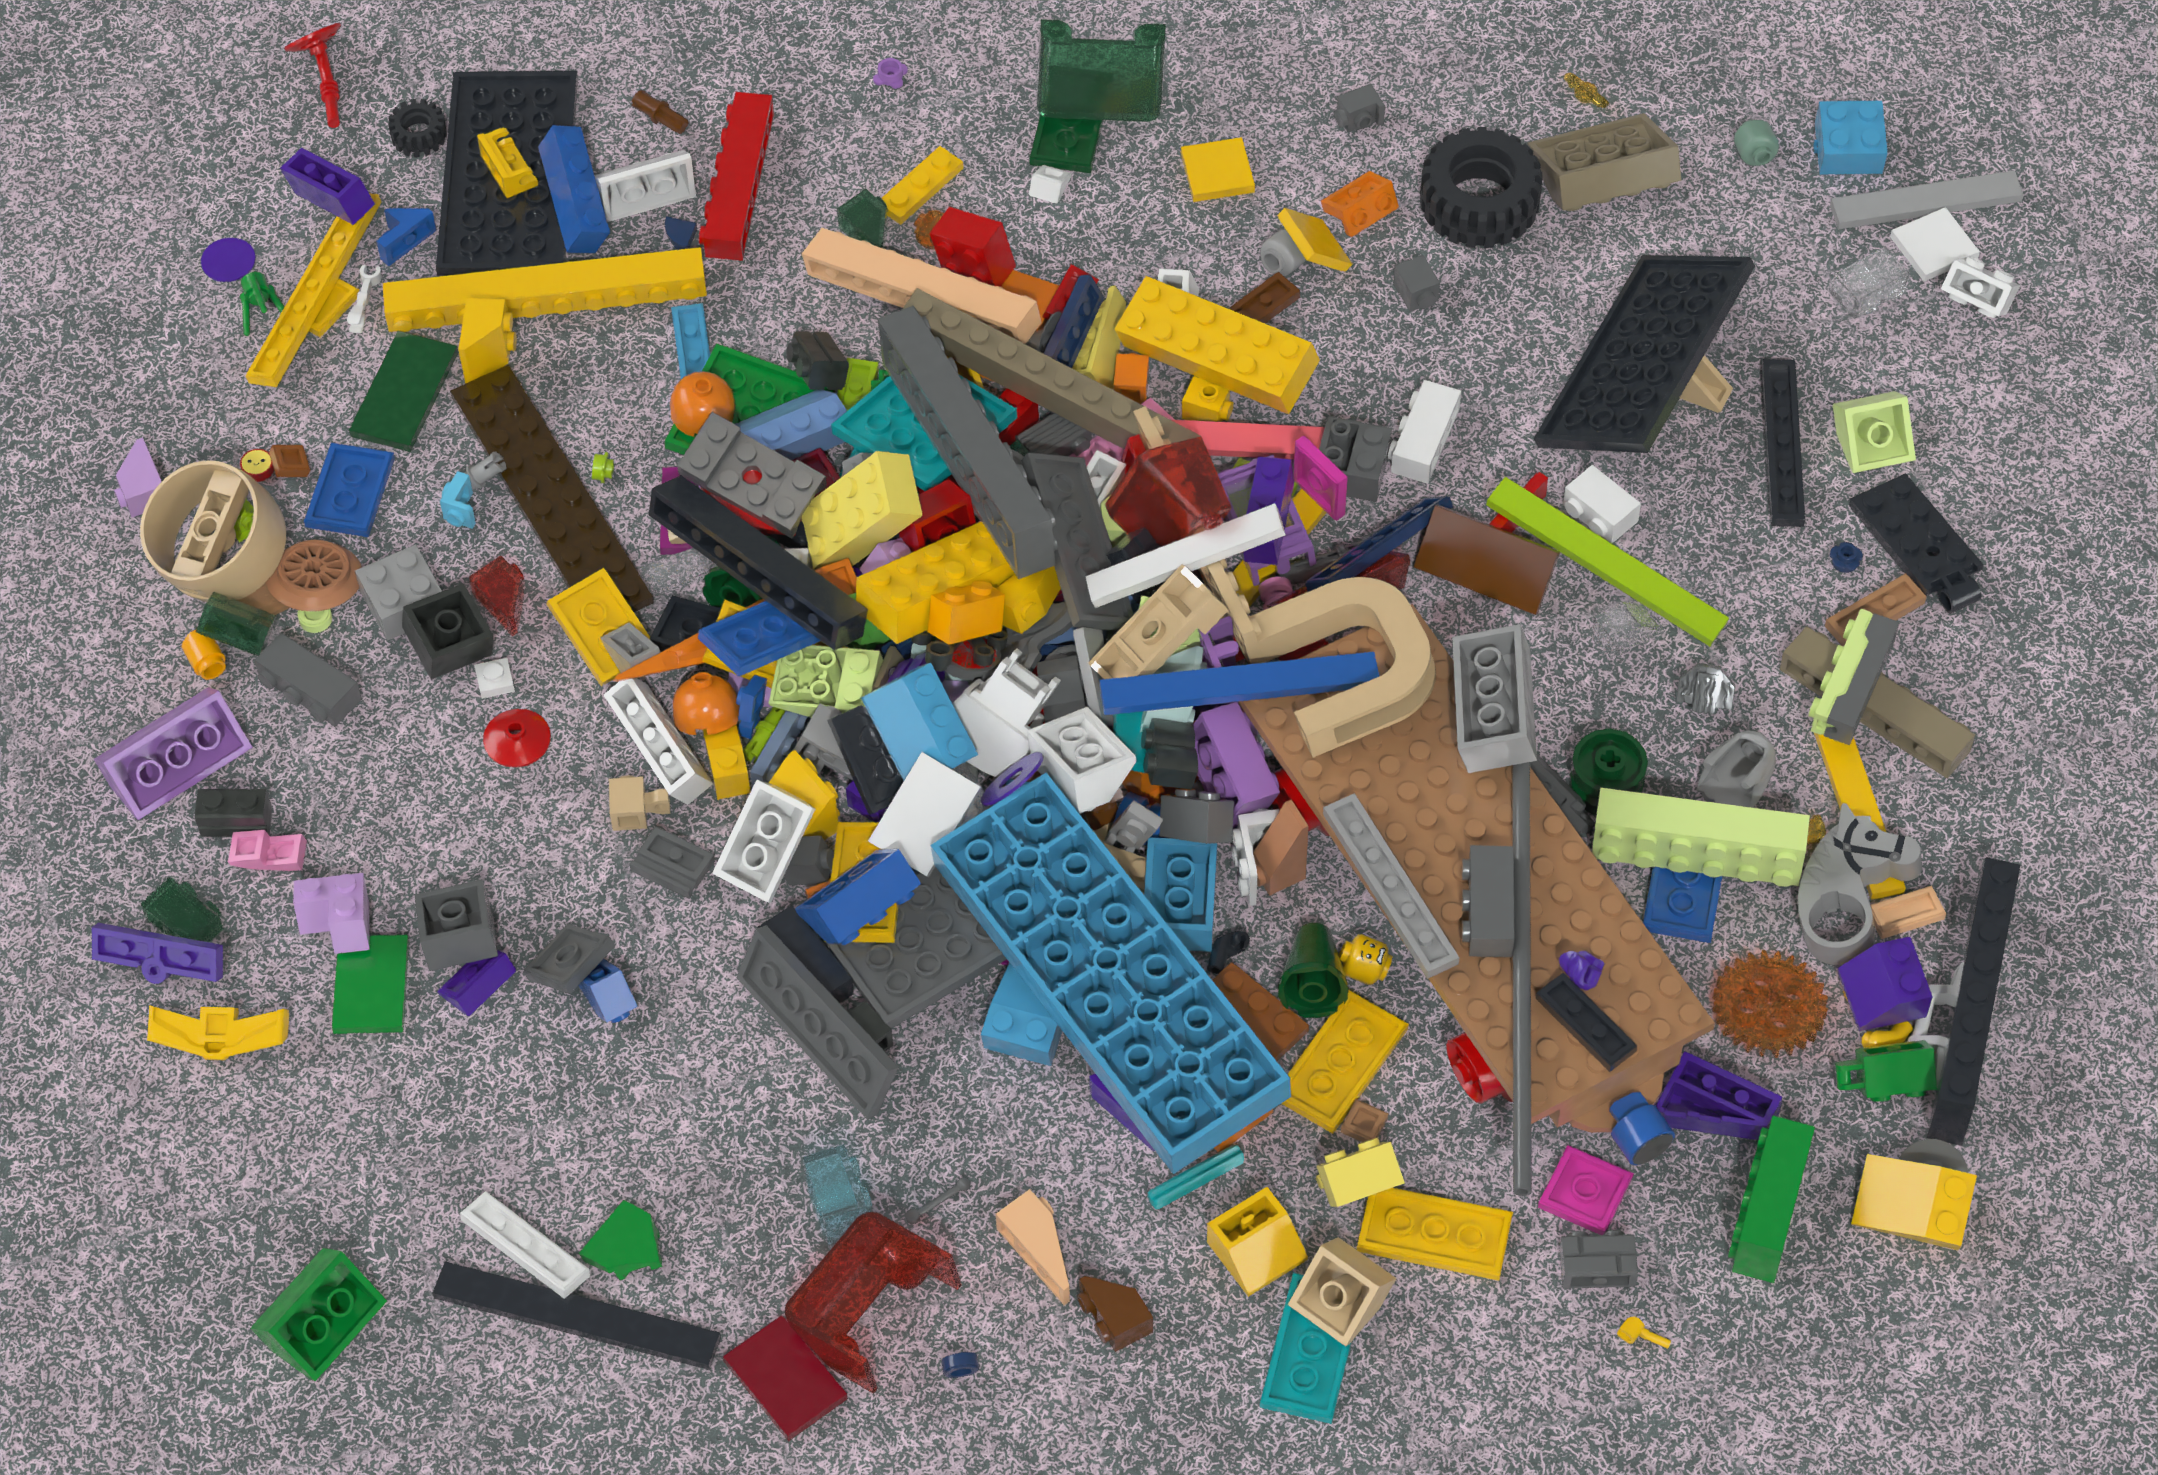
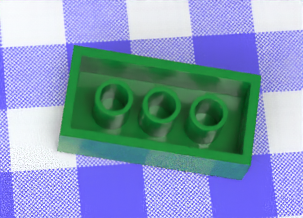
[1728,1116,1815,1283]

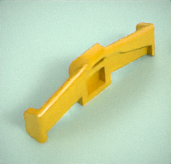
[147,1005,289,1060]

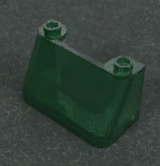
[1037,19,1166,122]

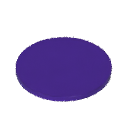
[201,238,256,282]

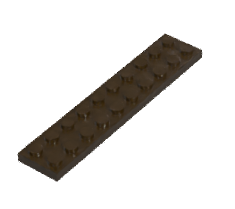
[450,365,654,612]

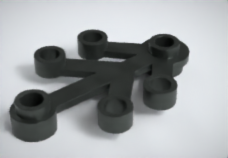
[911,630,1008,672]

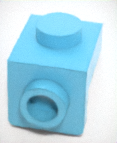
[440,471,476,529]

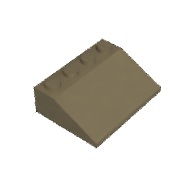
[1527,113,1682,211]

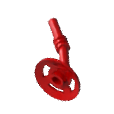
[284,22,341,128]

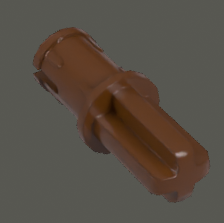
[631,90,689,134]

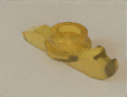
[1563,73,1610,108]

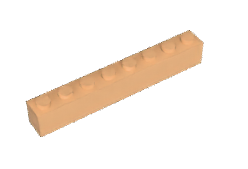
[802,228,1042,344]

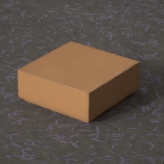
[1341,1099,1389,1142]

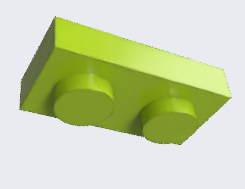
[837,358,879,411]

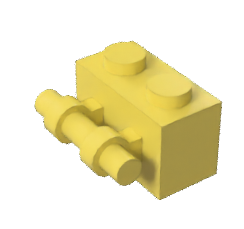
[1316,1137,1405,1207]

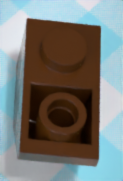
[1077,1276,1153,1352]

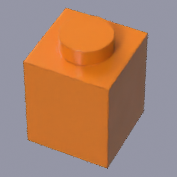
[1114,353,1149,404]

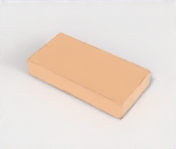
[1870,886,1946,939]

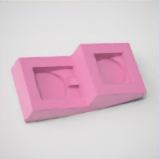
[228,830,307,871]

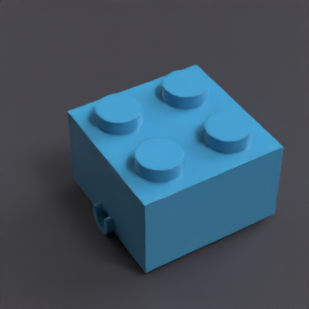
[1813,100,1888,175]

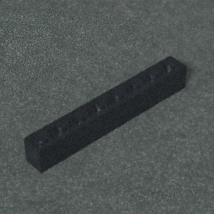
[648,475,868,651]

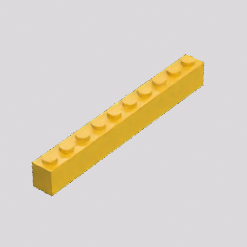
[383,247,707,332]

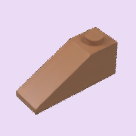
[1253,800,1309,896]

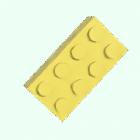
[802,451,923,569]

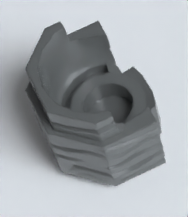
[1676,663,1735,714]

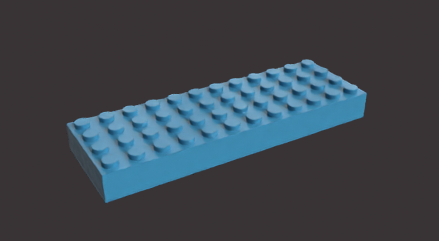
[930,773,1291,1174]

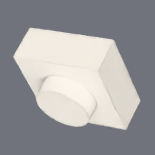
[474,658,515,699]

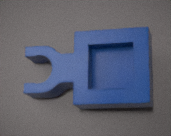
[736,675,767,739]

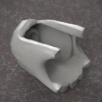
[1697,730,1776,808]

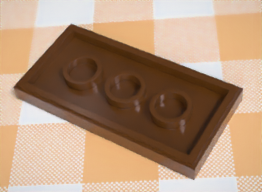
[1414,505,1560,615]

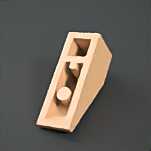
[996,1189,1070,1305]

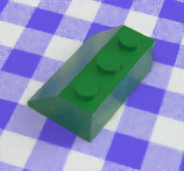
[250,1248,387,1382]

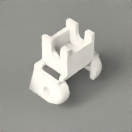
[952,649,1061,779]

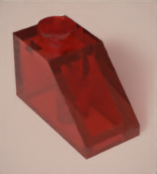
[469,555,524,636]

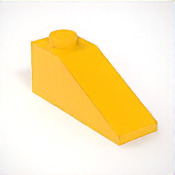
[996,566,1061,634]
[702,725,751,800]

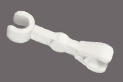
[347,265,382,333]

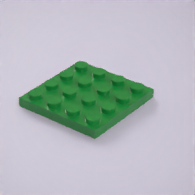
[665,343,836,455]

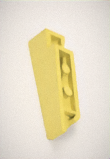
[1072,285,1126,390]

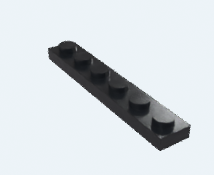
[1761,359,1805,527]

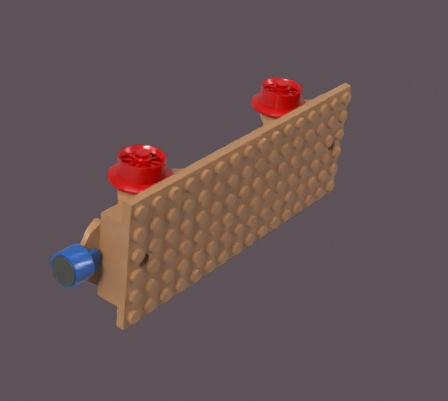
[1238,604,1715,1166]

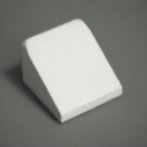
[1029,165,1071,203]

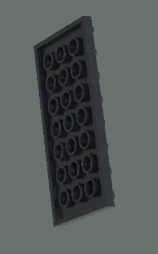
[436,71,578,276]
[1533,255,1755,453]

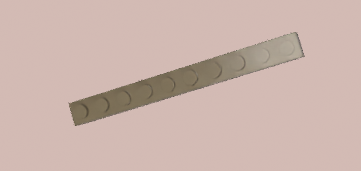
[903,288,1201,474]

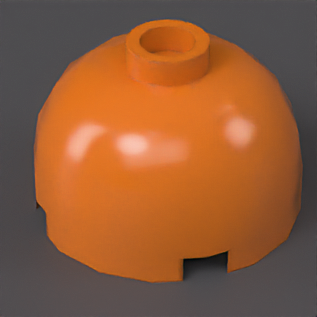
[670,371,735,437]
[673,672,740,735]

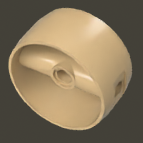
[140,461,286,604]

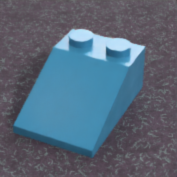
[981,962,1063,1066]

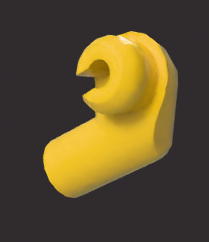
[1861,1021,1913,1048]

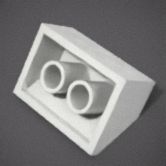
[594,150,696,222]
[1027,707,1136,814]
[713,780,815,903]

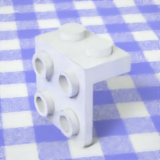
[1231,809,1279,906]

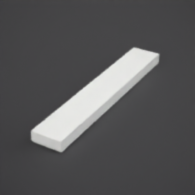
[1085,503,1286,608]

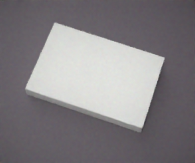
[868,752,982,877]

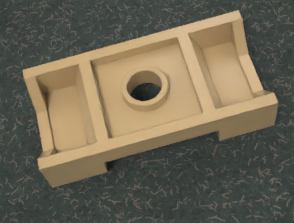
[1088,564,1229,679]

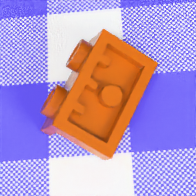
[1321,171,1399,237]

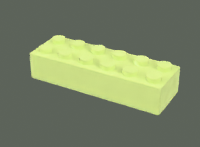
[1592,788,1810,887]

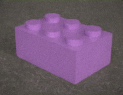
[1193,702,1280,828]

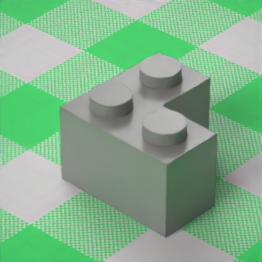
[793,703,853,780]

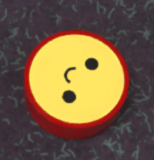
[240,449,274,482]

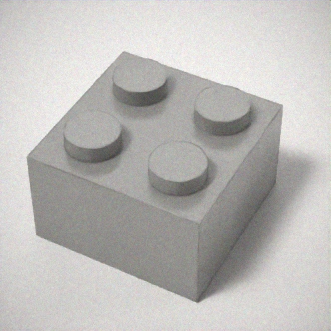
[355,544,442,641]

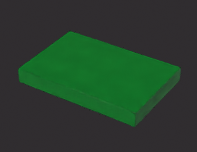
[332,935,409,1034]

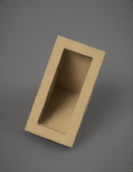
[1680,355,1733,413]

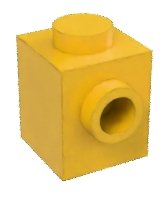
[1182,376,1234,422]

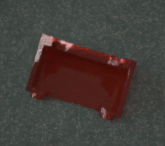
[1105,436,1232,547]

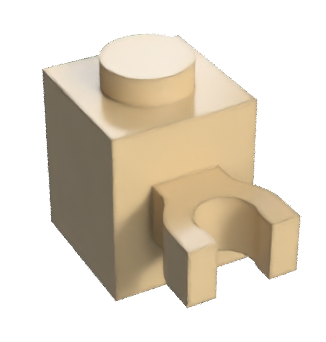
[609,775,670,831]

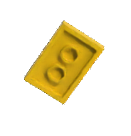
[546,568,650,686]

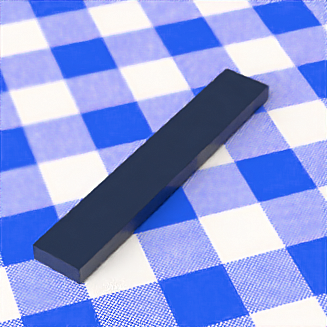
[1305,496,1453,592]

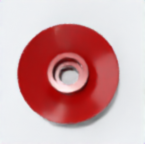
[483,709,551,767]

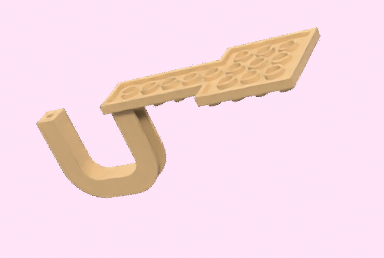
[1133,406,1436,758]

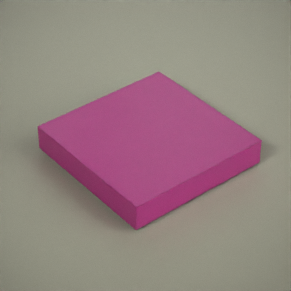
[1294,436,1348,521]
[1538,1145,1634,1235]

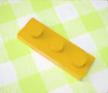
[877,146,964,225]

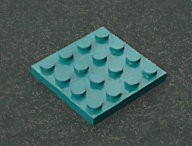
[831,374,1017,491]

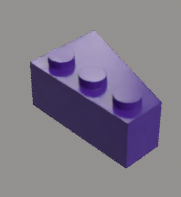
[1656,1051,1782,1140]

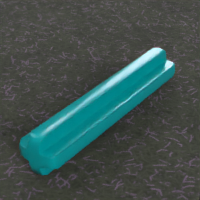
[1147,1145,1245,1209]

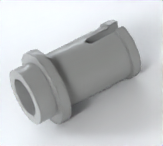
[464,452,506,489]

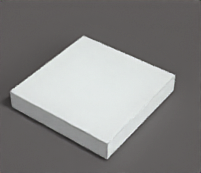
[1890,207,1980,282]

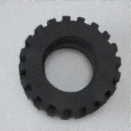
[1420,127,1543,249]

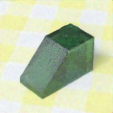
[837,189,888,249]

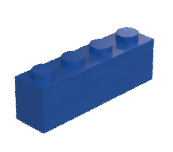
[538,125,610,254]

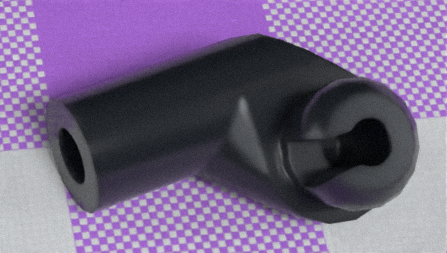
[1207,930,1250,974]

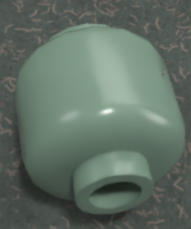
[1734,120,1780,166]

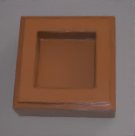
[269,445,310,477]

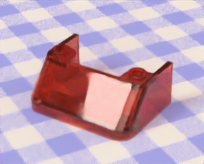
[785,1212,962,1394]

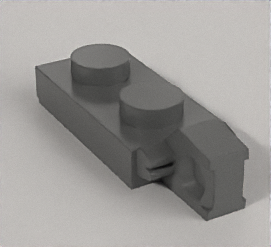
[1530,754,1596,834]

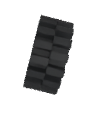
[388,99,447,157]

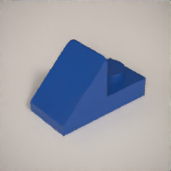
[376,208,437,266]

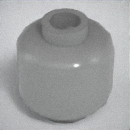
[1260,229,1306,276]

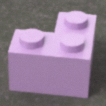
[293,873,370,954]

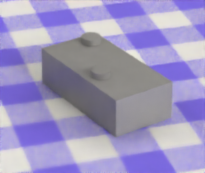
[1452,624,1537,773]

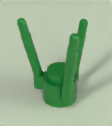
[239,272,285,336]

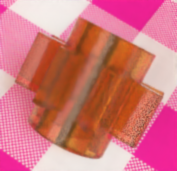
[913,210,944,250]

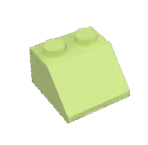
[1833,391,1916,473]

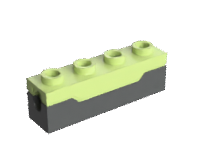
[1808,609,1899,745]

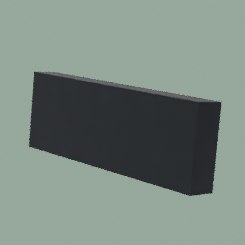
[1536,973,1637,1072]

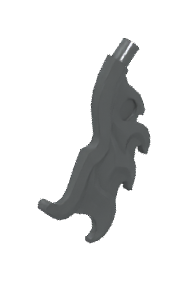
[968,602,1073,686]

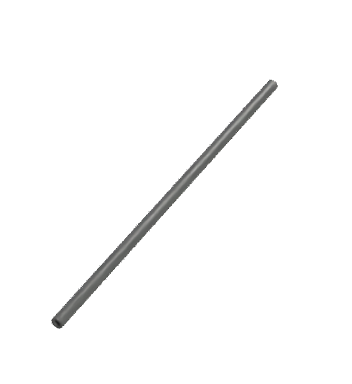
[1512,762,1532,1196]

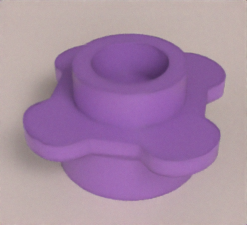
[873,58,908,89]

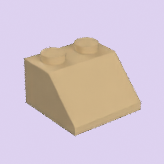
[1288,1237,1397,1346]

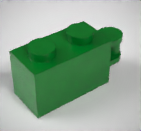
[1835,1040,1937,1102]

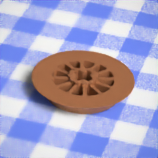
[266,540,362,611]

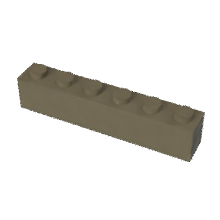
[1780,626,1975,779]

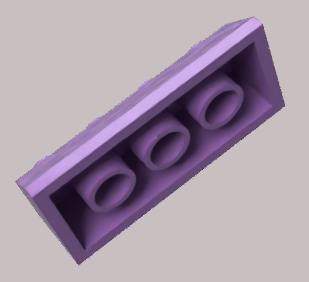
[94,687,253,820]

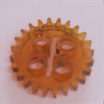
[1712,950,1828,1058]

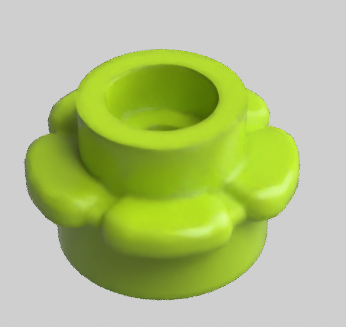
[592,452,614,483]

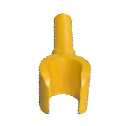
[1617,1316,1671,1349]

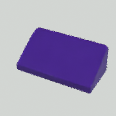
[437,950,516,1016]

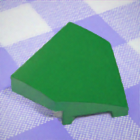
[579,1200,662,1280]

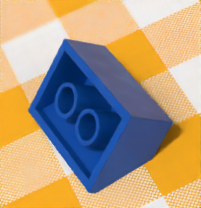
[795,849,921,945]

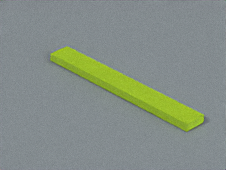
[1486,477,1729,647]

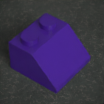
[1837,936,1933,1031]

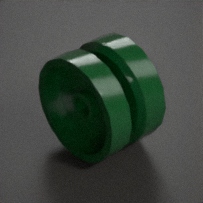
[1569,729,1648,815]

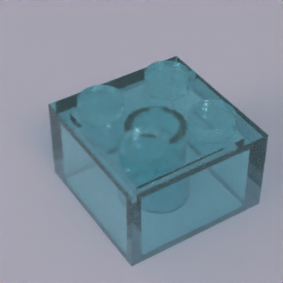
[803,1144,874,1250]

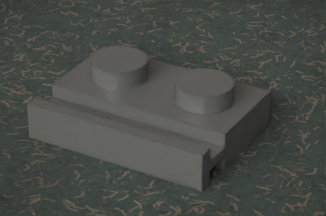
[629,826,715,899]

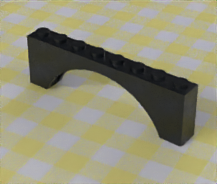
[1927,857,2021,1146]

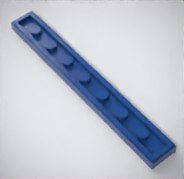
[1099,652,1379,715]

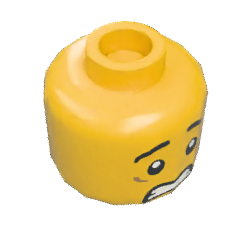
[1339,934,1393,985]

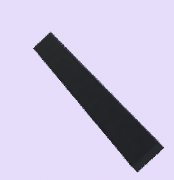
[432,1261,721,1370]

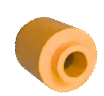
[181,630,226,680]

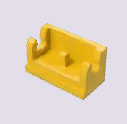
[477,128,538,198]

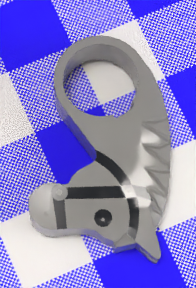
[1798,803,1922,965]

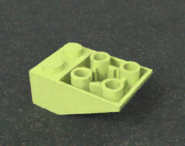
[769,645,883,718]

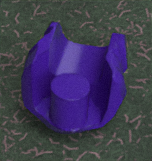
[1559,950,1605,990]

